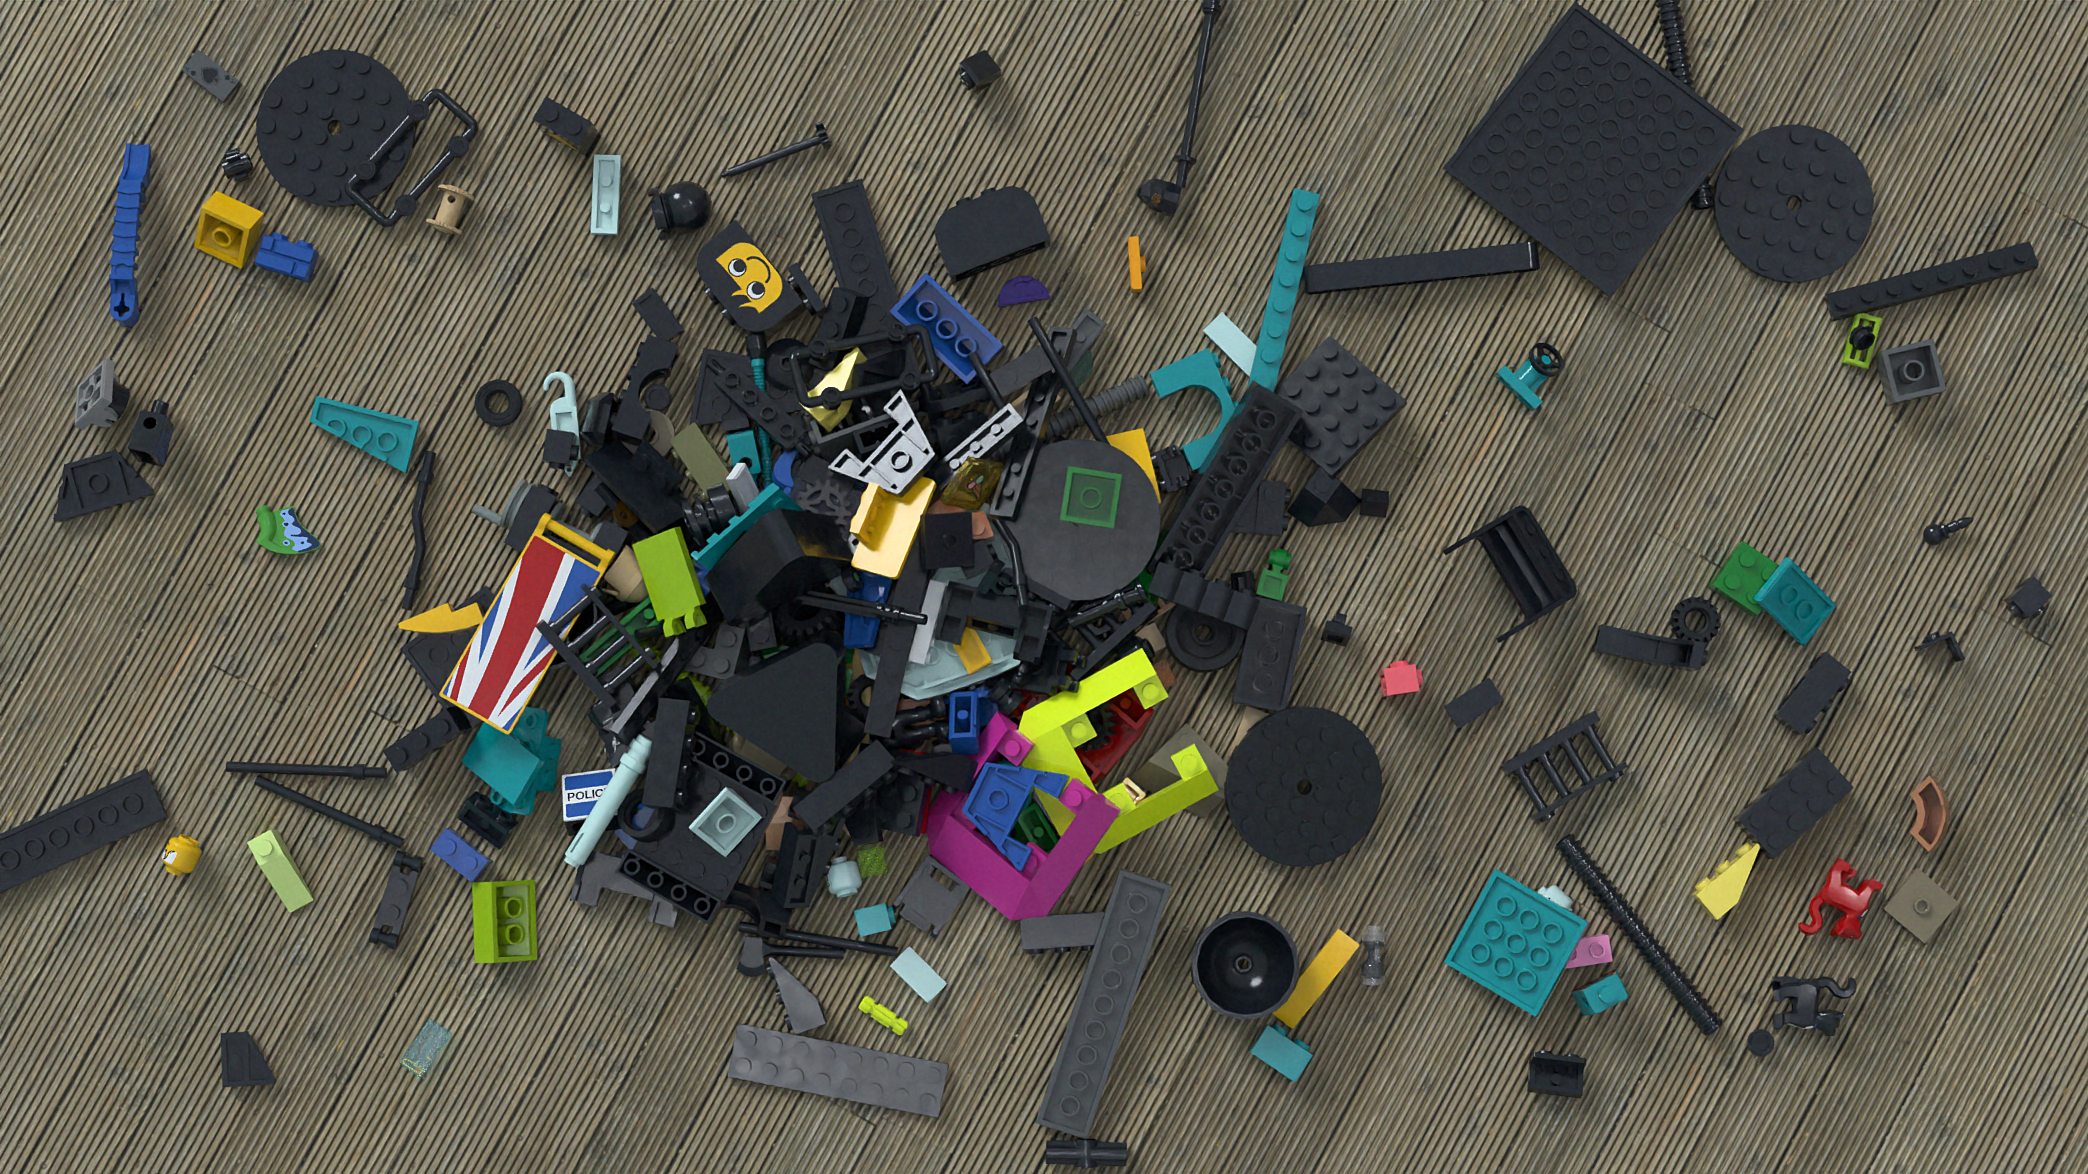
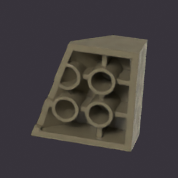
[1130,723,1229,818]

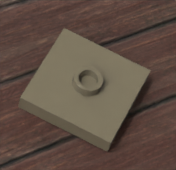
[1881,868,1959,944]

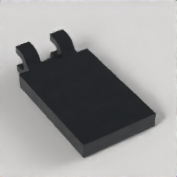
[985,640,1087,696]

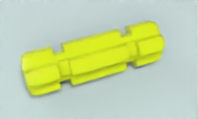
[859,996,909,1035]

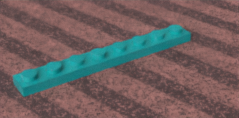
[1246,188,1320,392]

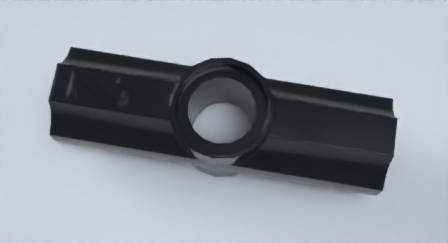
[1046,1138,1127,1168]

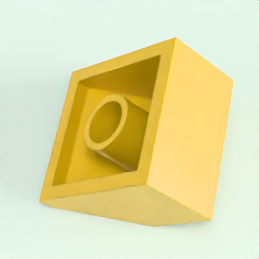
[194,191,264,269]

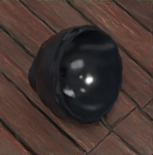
[1190,911,1300,1020]

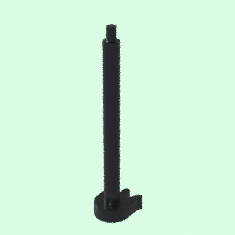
[721,121,832,178]

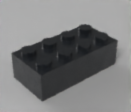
[1231,596,1307,712]
[1733,748,1854,859]

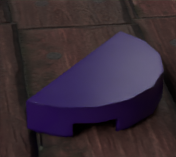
[998,276,1050,308]

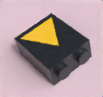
[533,96,600,157]

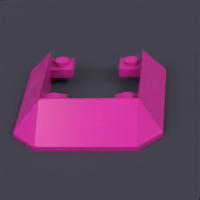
[927,711,1122,920]

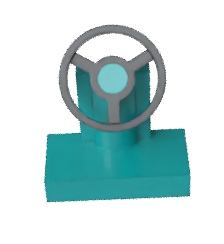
[1494,343,1564,412]

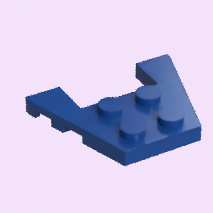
[962,762,1070,871]

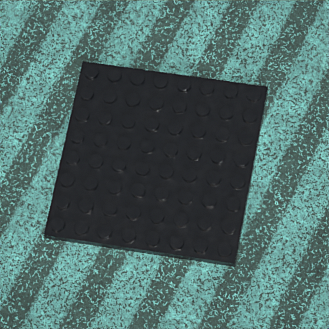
[1443,2,1744,298]

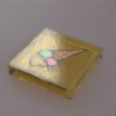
[940,456,1004,511]

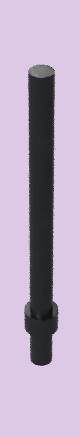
[226,761,387,780]
[254,775,405,848]
[738,921,898,958]

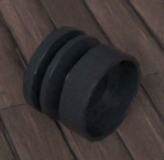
[681,482,745,549]

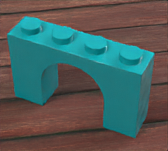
[1149,348,1238,473]

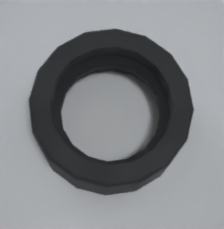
[617,788,672,843]

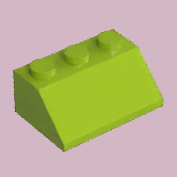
[472,880,537,963]

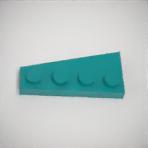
[310,396,420,474]

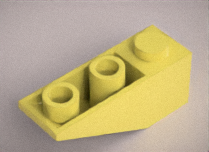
[801,347,867,433]
[1692,843,1760,920]

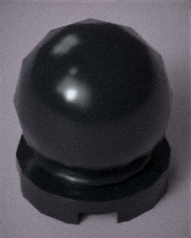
[647,181,713,241]

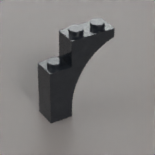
[1592,624,1708,672]

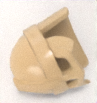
[602,545,649,603]

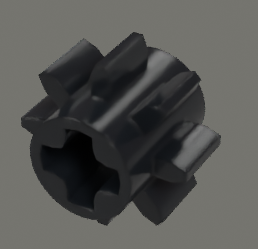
[221,148,254,183]

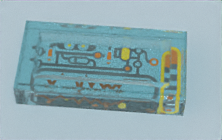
[399,1018,453,1078]

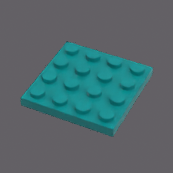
[1444,869,1590,1017]

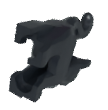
[1772,976,1857,1037]

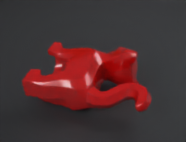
[1798,858,1883,940]

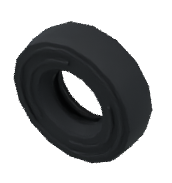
[474,379,523,427]

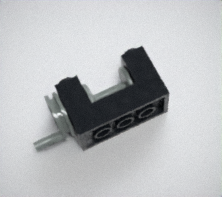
[472,479,634,592]

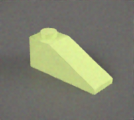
[247,830,314,913]

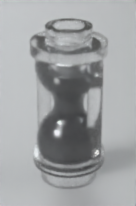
[1359,925,1388,985]

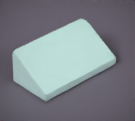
[890,946,947,1003]

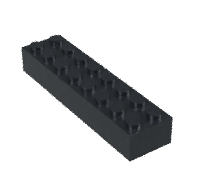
[1146,380,1303,574]

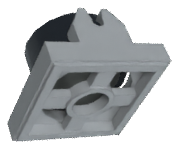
[74,358,130,430]

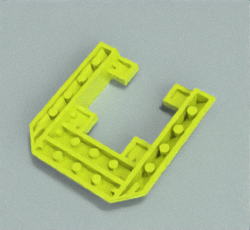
[1018,648,1219,854]

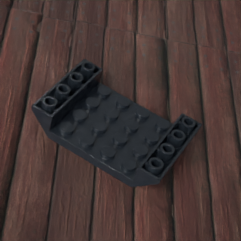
[615,730,788,924]

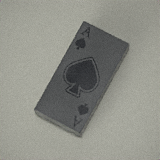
[182,50,241,103]

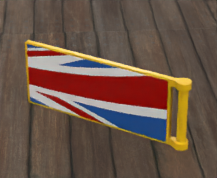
[439,512,616,735]

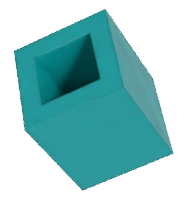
[854,903,896,937]

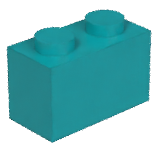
[1249,1023,1313,1082]

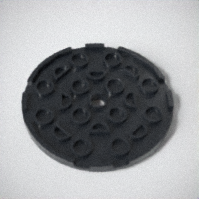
[256,49,416,208]
[1713,124,1874,283]
[1000,439,1160,601]
[1224,706,1382,867]

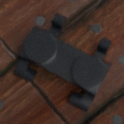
[1150,444,1193,494]

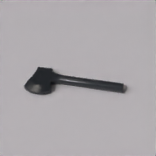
[736,936,844,977]

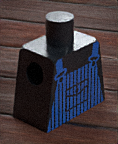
[128,400,173,467]

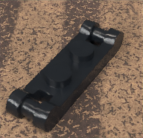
[369,850,424,950]

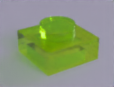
[857,847,888,877]

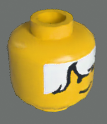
[161,834,202,876]

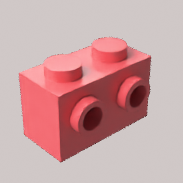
[1379,660,1423,697]

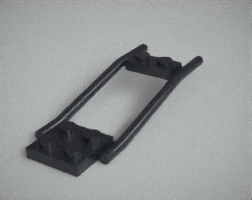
[967,316,1110,528]

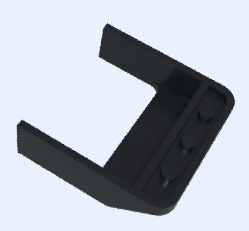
[1443,506,1577,643]

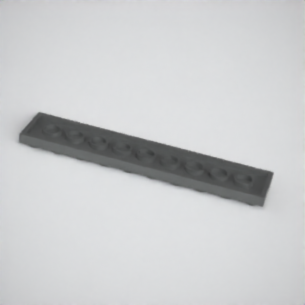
[1036,868,1171,1139]

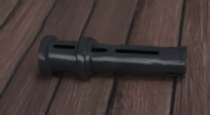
[1066,579,1149,630]

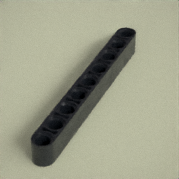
[1303,242,1540,295]

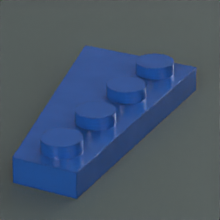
[844,551,893,649]

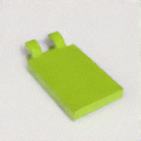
[632,527,707,638]

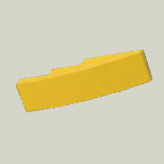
[1272,928,1360,1029]

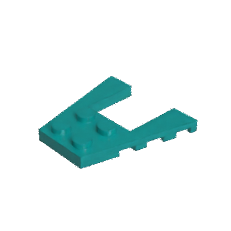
[691,483,803,571]

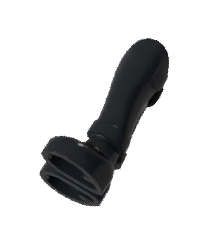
[875,695,950,749]

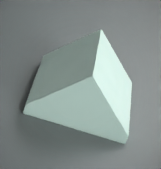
[689,787,762,857]

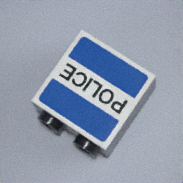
[562,768,621,836]

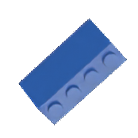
[890,273,1005,384]

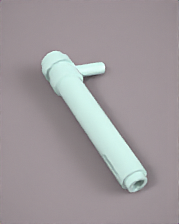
[564,734,652,868]

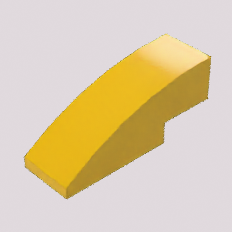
[398,602,485,634]

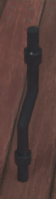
[401,451,437,611]
[983,459,1029,609]

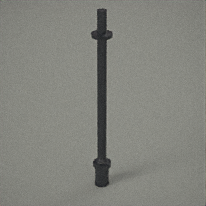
[1173,0,1222,188]

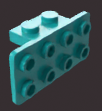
[490,707,562,816]

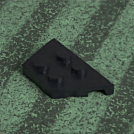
[53,450,155,523]

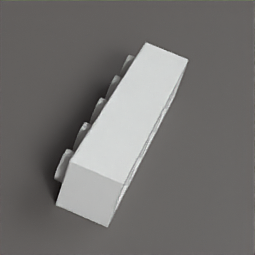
[908,580,947,667]

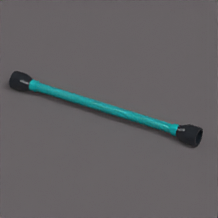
[745,334,774,488]

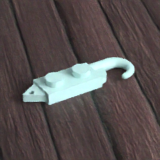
[543,372,583,477]

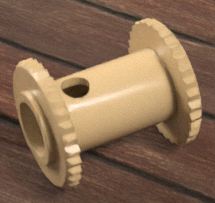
[426,184,474,235]

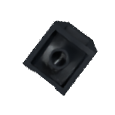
[580,392,619,449]

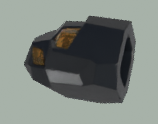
[1137,179,1182,217]

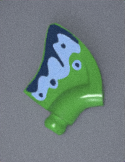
[256,505,321,555]

